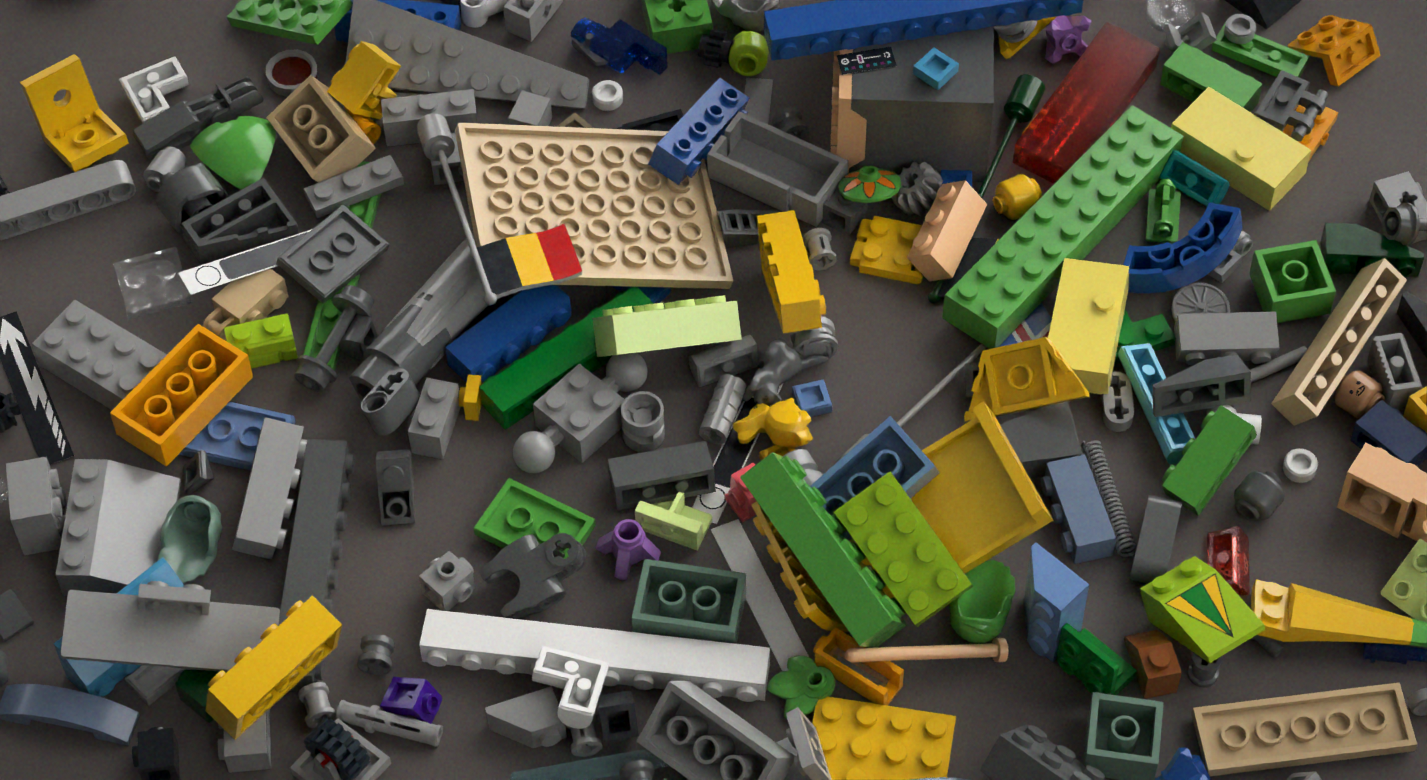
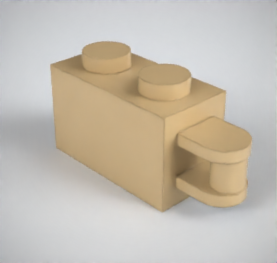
[203,268,288,340]

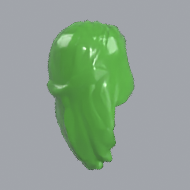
[949,560,1016,644]

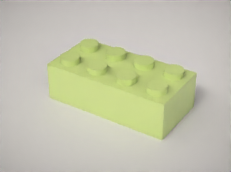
[593,295,742,357]

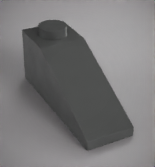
[1153,354,1251,417]

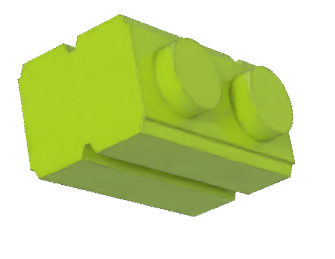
[224,313,298,369]

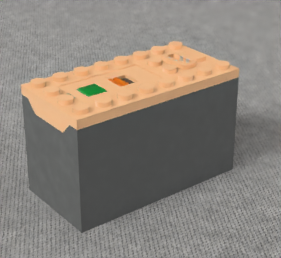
[831,26,994,182]

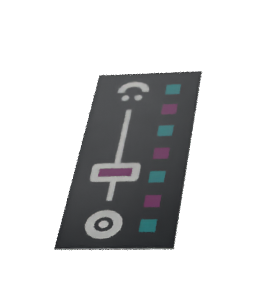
[836,47,897,75]

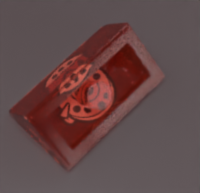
[1207,526,1250,596]

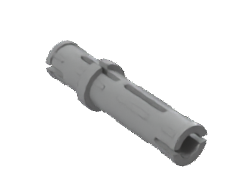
[336,700,443,747]

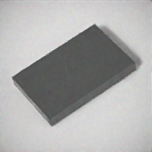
[276,205,389,304]

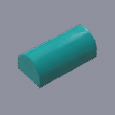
[1159,150,1230,207]

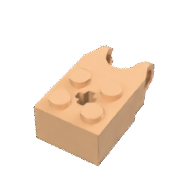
[1337,443,1427,542]

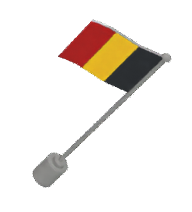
[417,113,582,305]

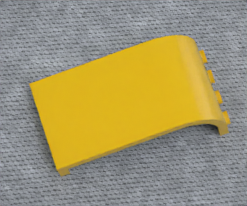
[751,401,1054,632]

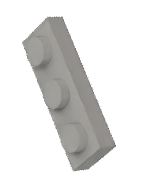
[304,155,404,218]

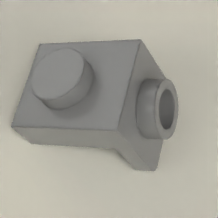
[1163,12,1217,53]

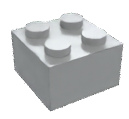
[6,457,66,555]

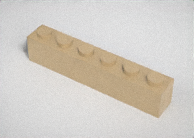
[1271,258,1407,426]

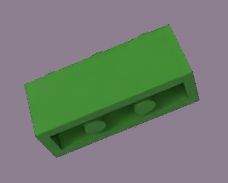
[1160,42,1263,112]
[1162,405,1257,516]

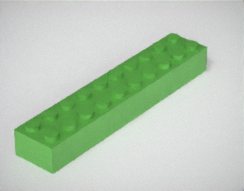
[942,105,1184,349]

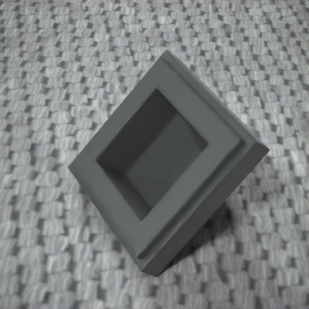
[183,450,214,495]

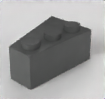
[181,178,298,265]

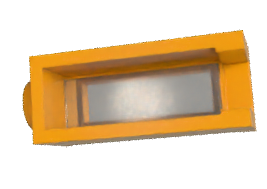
[813,627,904,705]

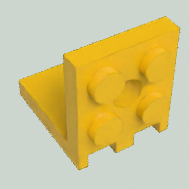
[20,54,129,172]

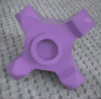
[1045,15,1092,64]
[596,519,661,580]

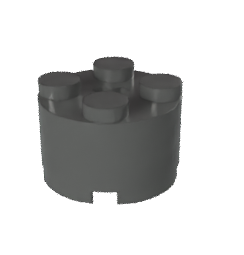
[156,163,229,235]

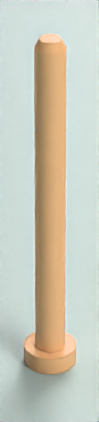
[845,638,1009,662]

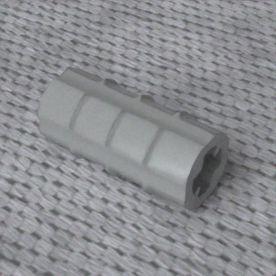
[699,374,747,444]

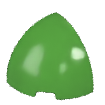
[190,116,276,190]

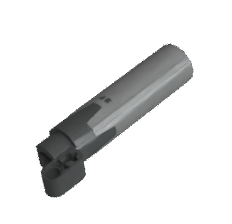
[349,230,488,435]

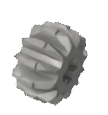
[891,162,943,216]

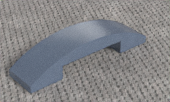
[0,684,140,746]

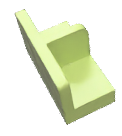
[635,492,712,551]

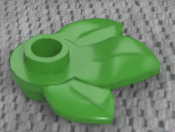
[767,656,835,719]

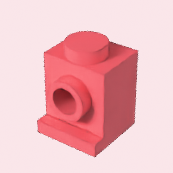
[724,463,756,523]

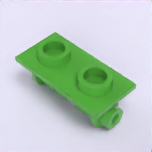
[1146,179,1181,244]

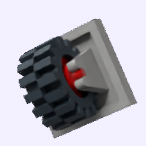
[290,718,391,780]

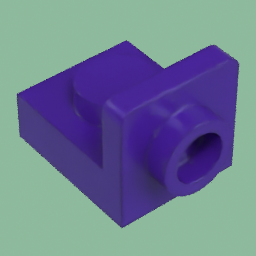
[380,677,442,724]

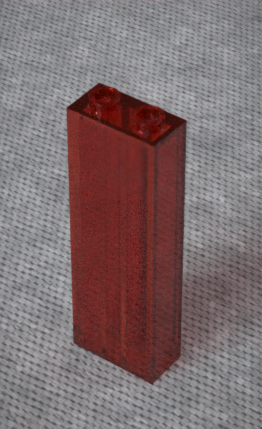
[1012,22,1160,184]

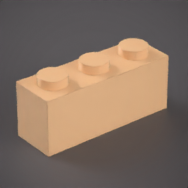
[907,180,987,282]

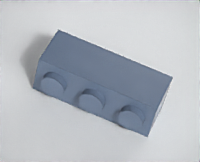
[1041,454,1116,564]

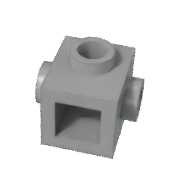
[419,551,475,611]

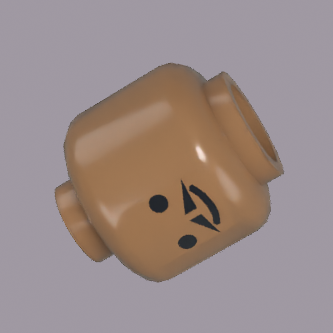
[1334,370,1385,419]

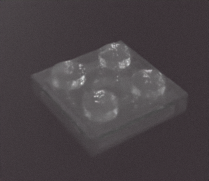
[114,247,192,320]

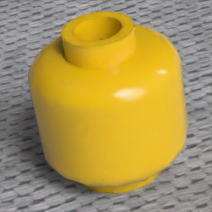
[993,174,1042,220]

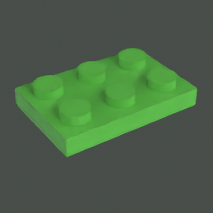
[474,478,596,559]

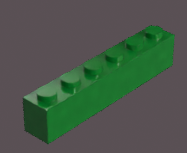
[479,287,654,430]

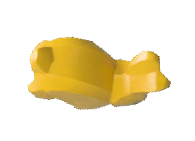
[733,398,813,449]

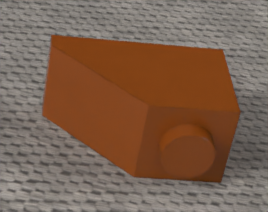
[1124,630,1182,699]

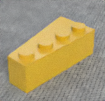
[757,210,826,334]

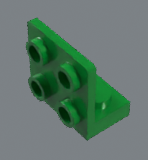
[1056,623,1137,695]

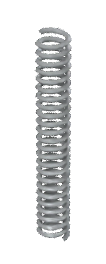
[1081,440,1136,557]

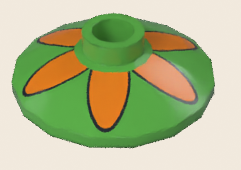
[838,166,901,203]

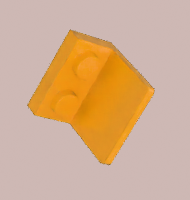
[1288,15,1381,87]

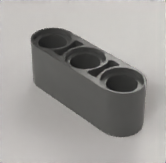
[1130,494,1183,584]

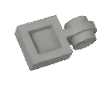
[1208,231,1253,283]

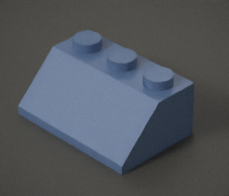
[1024,542,1089,662]

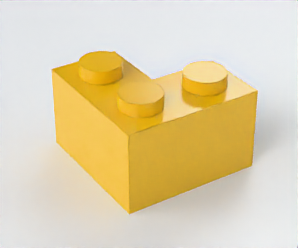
[327,41,401,120]

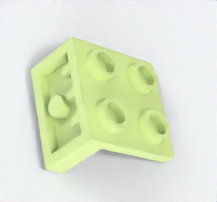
[1381,538,1427,623]

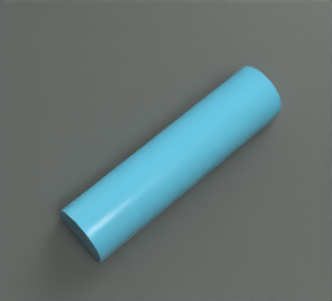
[1118,343,1195,465]

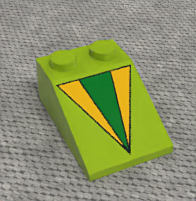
[1140,556,1265,663]

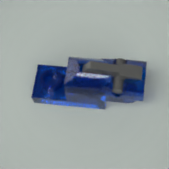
[570,18,668,75]

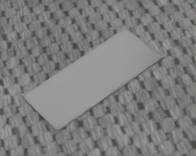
[745,78,773,124]

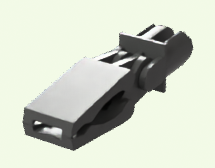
[133,76,264,160]

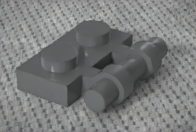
[1255,70,1328,141]

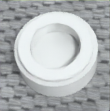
[592,80,623,111]
[1283,448,1318,483]

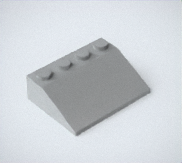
[56,459,181,596]

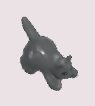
[742,339,828,406]

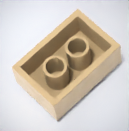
[266,75,376,183]

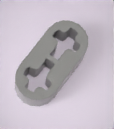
[1100,371,1134,432]

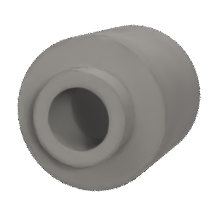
[143,146,187,192]

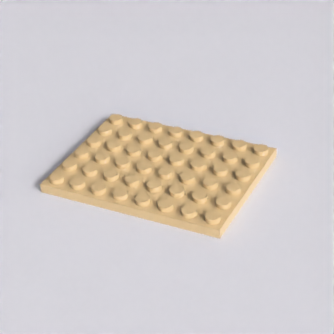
[455,123,733,289]

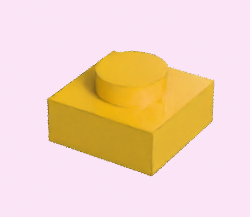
[459,374,482,421]

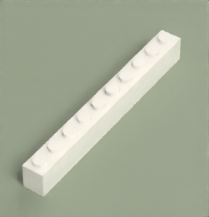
[419,609,770,702]

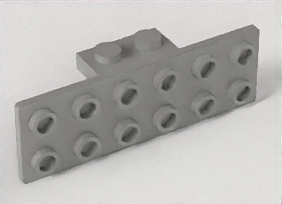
[61,581,280,672]

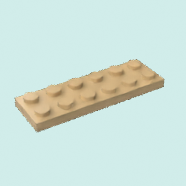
[1192,682,1417,776]

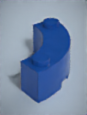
[1123,203,1243,294]

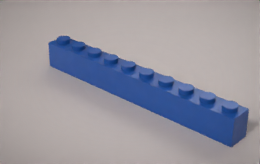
[764,0,1083,61]

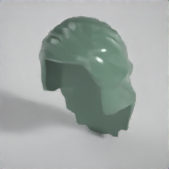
[158,495,223,584]

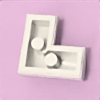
[119,56,189,124]
[532,646,609,729]

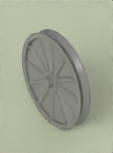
[1171,282,1230,321]

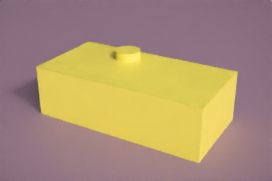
[1171,87,1311,211]
[1048,258,1129,394]

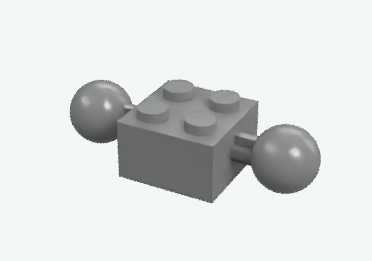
[513,353,648,474]

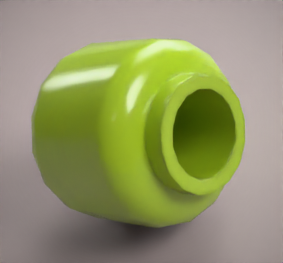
[728,31,769,76]

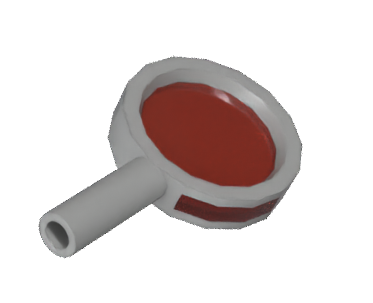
[266,49,318,97]

